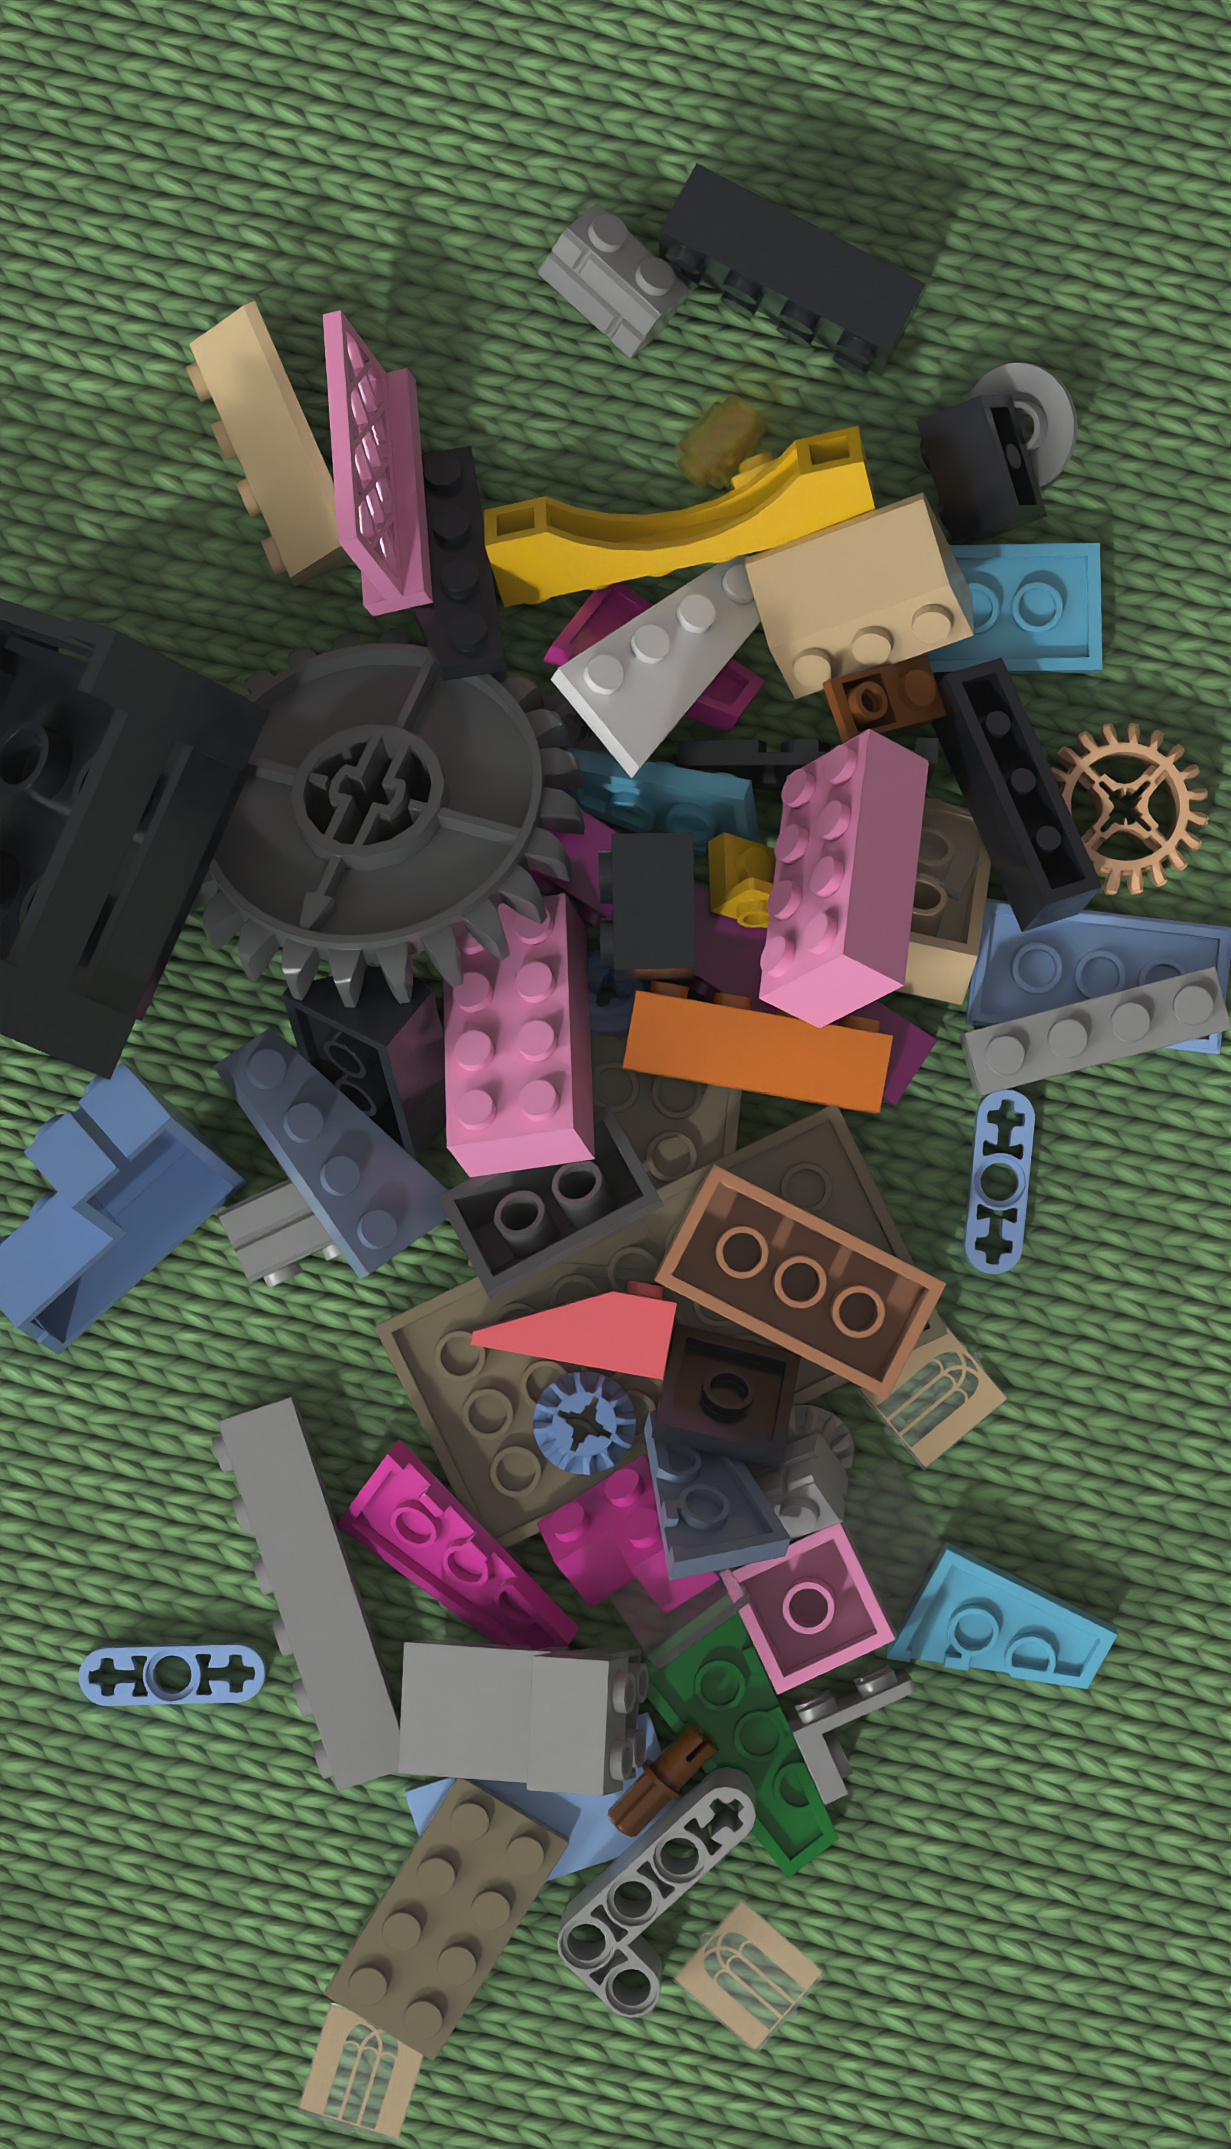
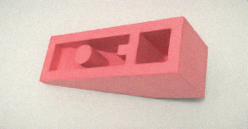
[471,1280,677,1380]

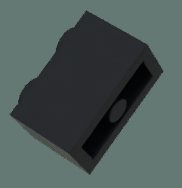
[916,395,1047,543]

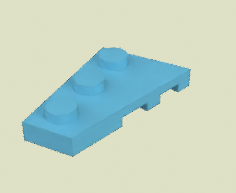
[886,1542,1118,1689]

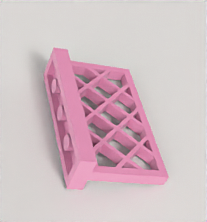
[323,310,433,616]

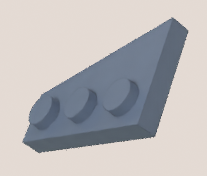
[644,1410,791,1581]

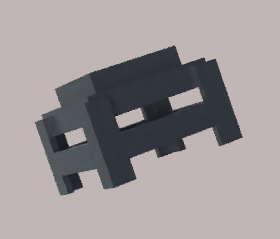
[0,598,270,1080]

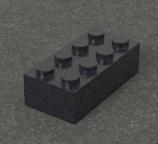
[659,163,925,376]
[598,832,696,983]

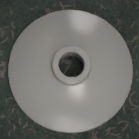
[967,363,1078,487]

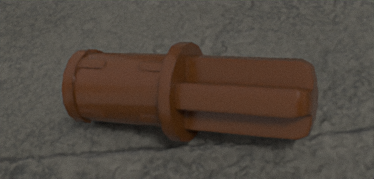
[607,1721,720,1837]

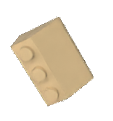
[745,492,974,699]

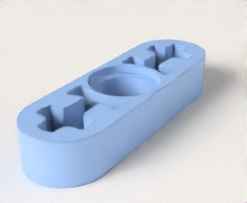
[963,1089,1035,1274]
[79,1642,267,1706]

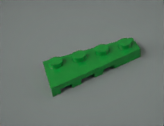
[641,1594,839,1879]

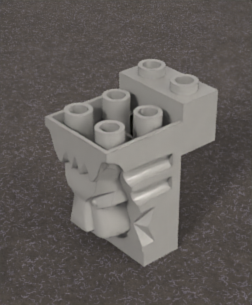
[398,1639,649,1796]

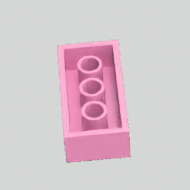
[759,729,929,1028]
[443,893,595,1177]

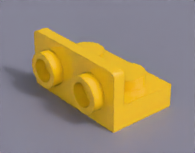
[708,832,776,929]

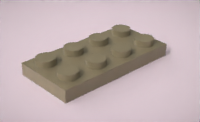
[324,1778,569,2062]

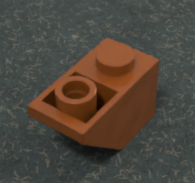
[822,655,947,743]

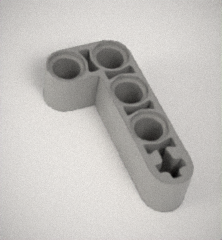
[557,1767,756,2018]

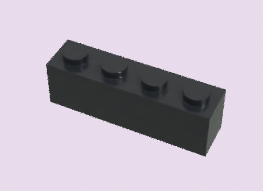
[931,658,1102,932]

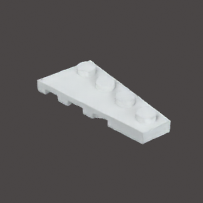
[551,554,761,778]

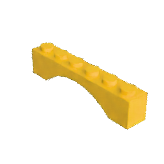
[484,426,877,608]

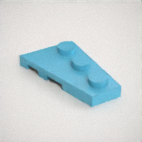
[566,747,762,858]

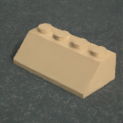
[185,301,354,587]

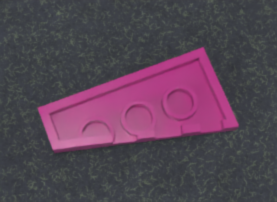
[336,1439,579,1649]

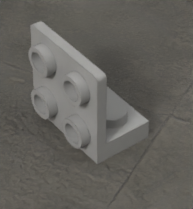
[787,1664,917,1805]

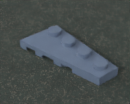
[213,1027,448,1279]

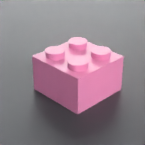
[722,1520,896,1694]

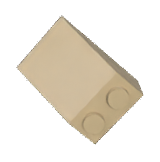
[895,799,991,1005]

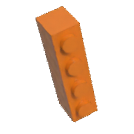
[622,981,893,1114]

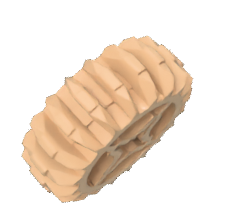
[1050,723,1209,895]

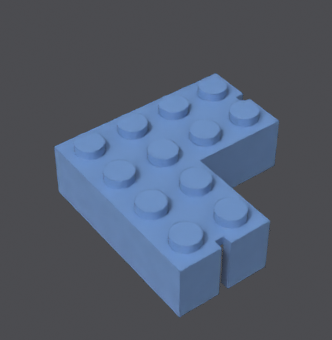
[0,1061,247,1355]

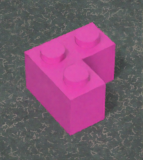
[536,1454,720,1614]

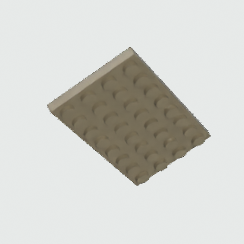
[374,1106,948,1549]

